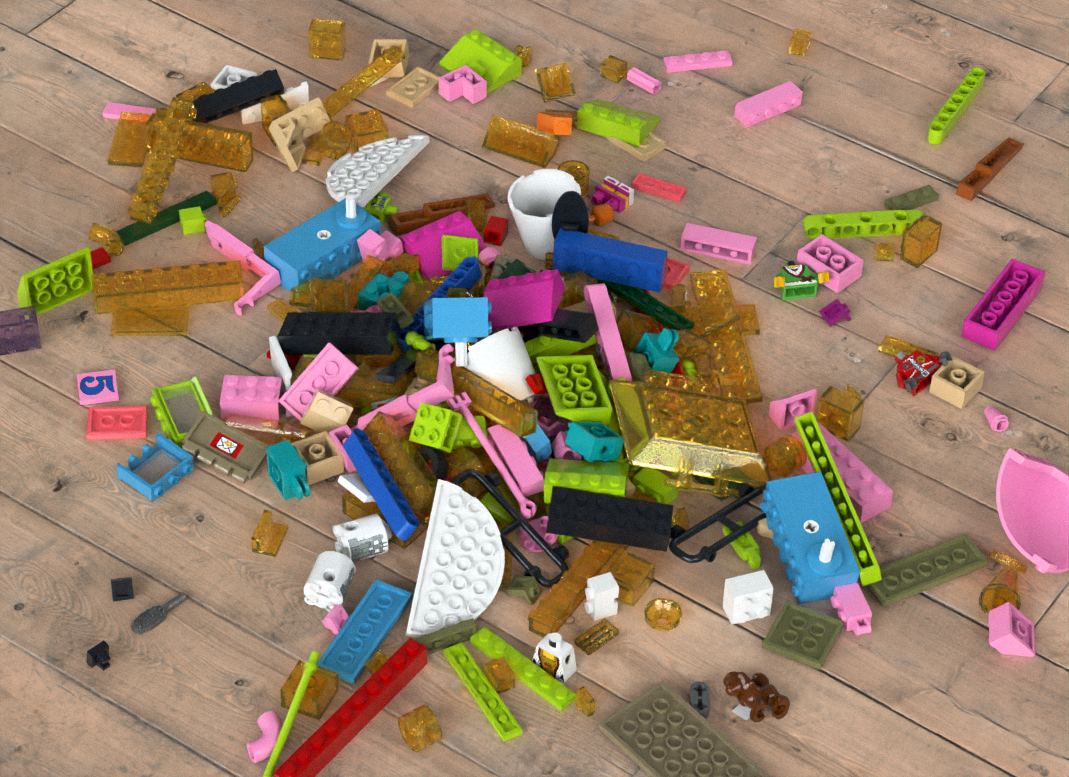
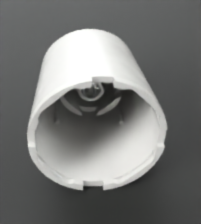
[508,169,581,260]
[450,327,543,422]

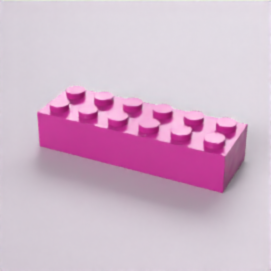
[961,259,1045,351]

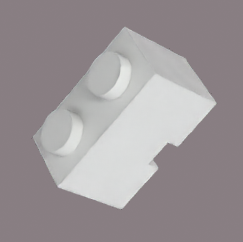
[584,572,619,621]

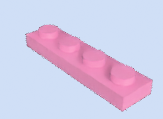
[663,50,732,73]

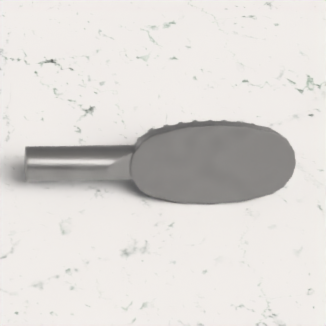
[131,593,187,634]

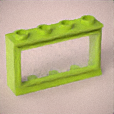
[150,376,215,448]

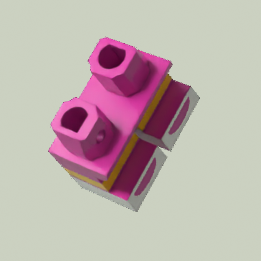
[591,176,634,213]

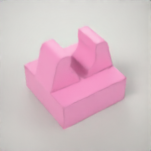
[322,605,349,634]

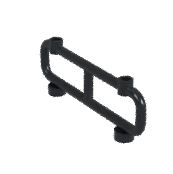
[452,469,569,588]
[669,483,767,563]

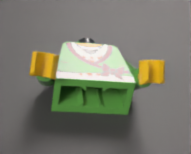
[772,261,830,300]

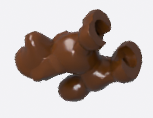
[723,671,790,722]

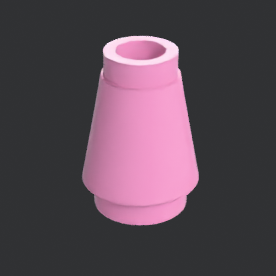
[984,406,1009,432]

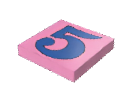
[77,369,119,405]

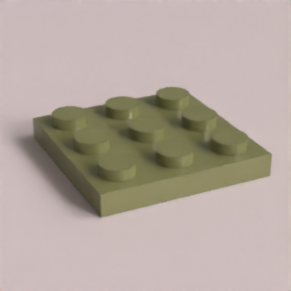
[762,600,845,670]

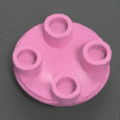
[519,516,558,552]

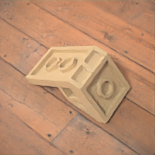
[269,97,332,172]

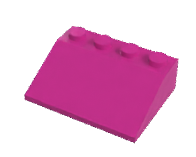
[400,211,487,283]
[484,269,565,331]

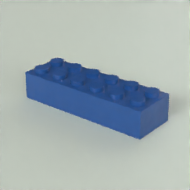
[553,228,668,293]

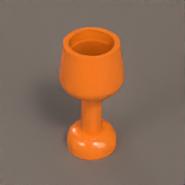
[589,203,614,227]

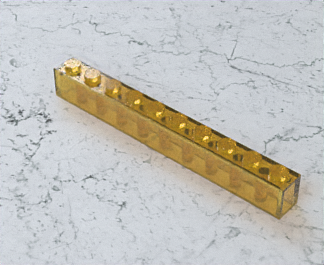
[528,490,657,638]

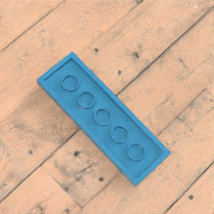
[316,580,413,685]

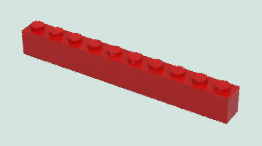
[274,638,427,777]

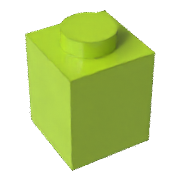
[179,206,207,235]

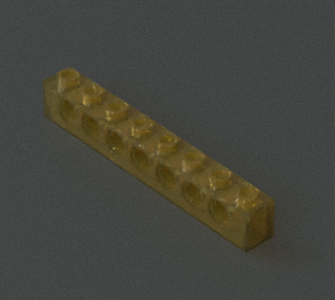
[128,97,197,224]

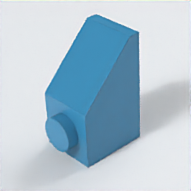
[517,417,552,465]

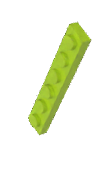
[470,626,576,712]

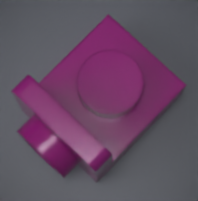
[819,299,851,327]

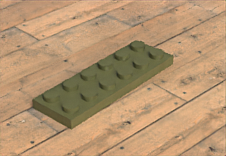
[867,534,988,607]

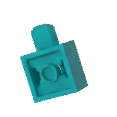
[358,271,410,311]
[633,328,679,382]
[565,421,625,462]
[266,440,311,500]

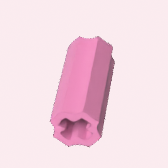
[627,67,662,95]

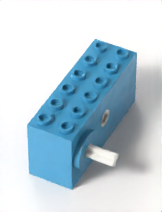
[264,195,381,299]
[424,297,492,367]
[760,472,860,604]

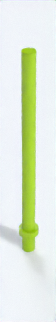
[262,651,320,777]

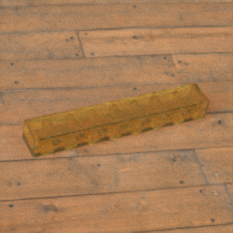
[415,347,538,438]

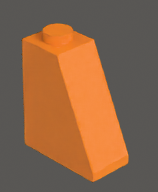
[537,112,572,135]

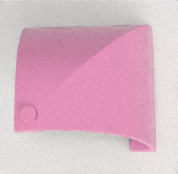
[996,448,1069,574]

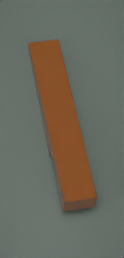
[956,138,1024,201]
[388,193,495,236]

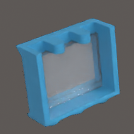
[116,433,194,502]

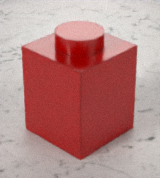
[484,216,508,246]

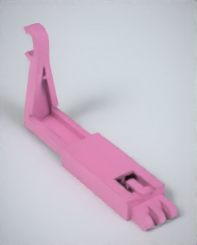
[204,221,281,315]
[350,344,454,442]

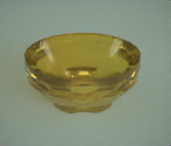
[644,598,682,631]

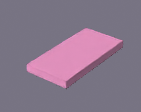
[278,342,359,421]

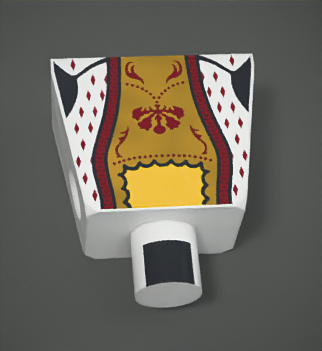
[532,633,577,684]

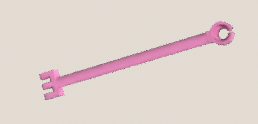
[447,392,537,519]

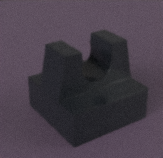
[111,577,134,602]
[86,640,111,671]

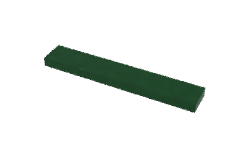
[115,190,217,246]
[597,279,694,337]

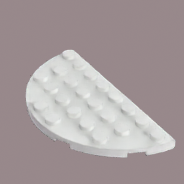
[325,135,430,208]
[405,479,505,638]

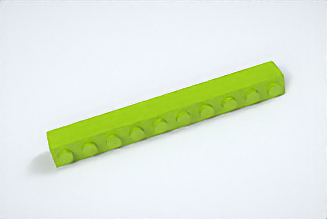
[794,411,882,587]

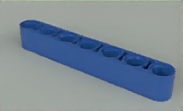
[397,257,482,354]
[343,428,420,541]

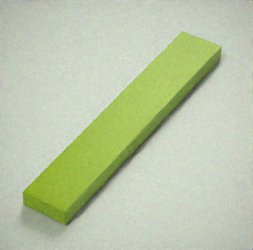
[443,642,523,742]

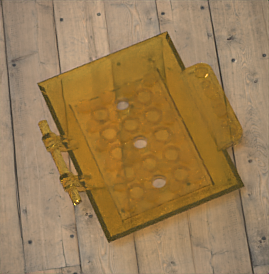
[609,370,772,497]

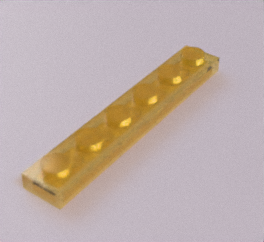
[322,45,406,118]

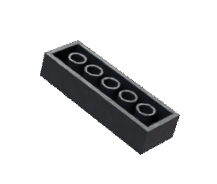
[277,312,401,355]
[546,486,673,552]

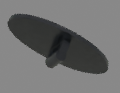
[552,191,589,240]

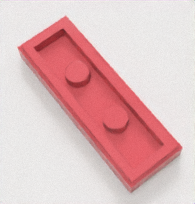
[631,173,687,203]

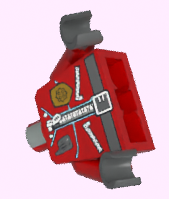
[895,351,953,396]

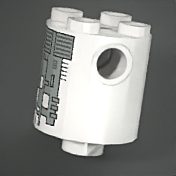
[333,514,392,562]
[304,551,356,612]

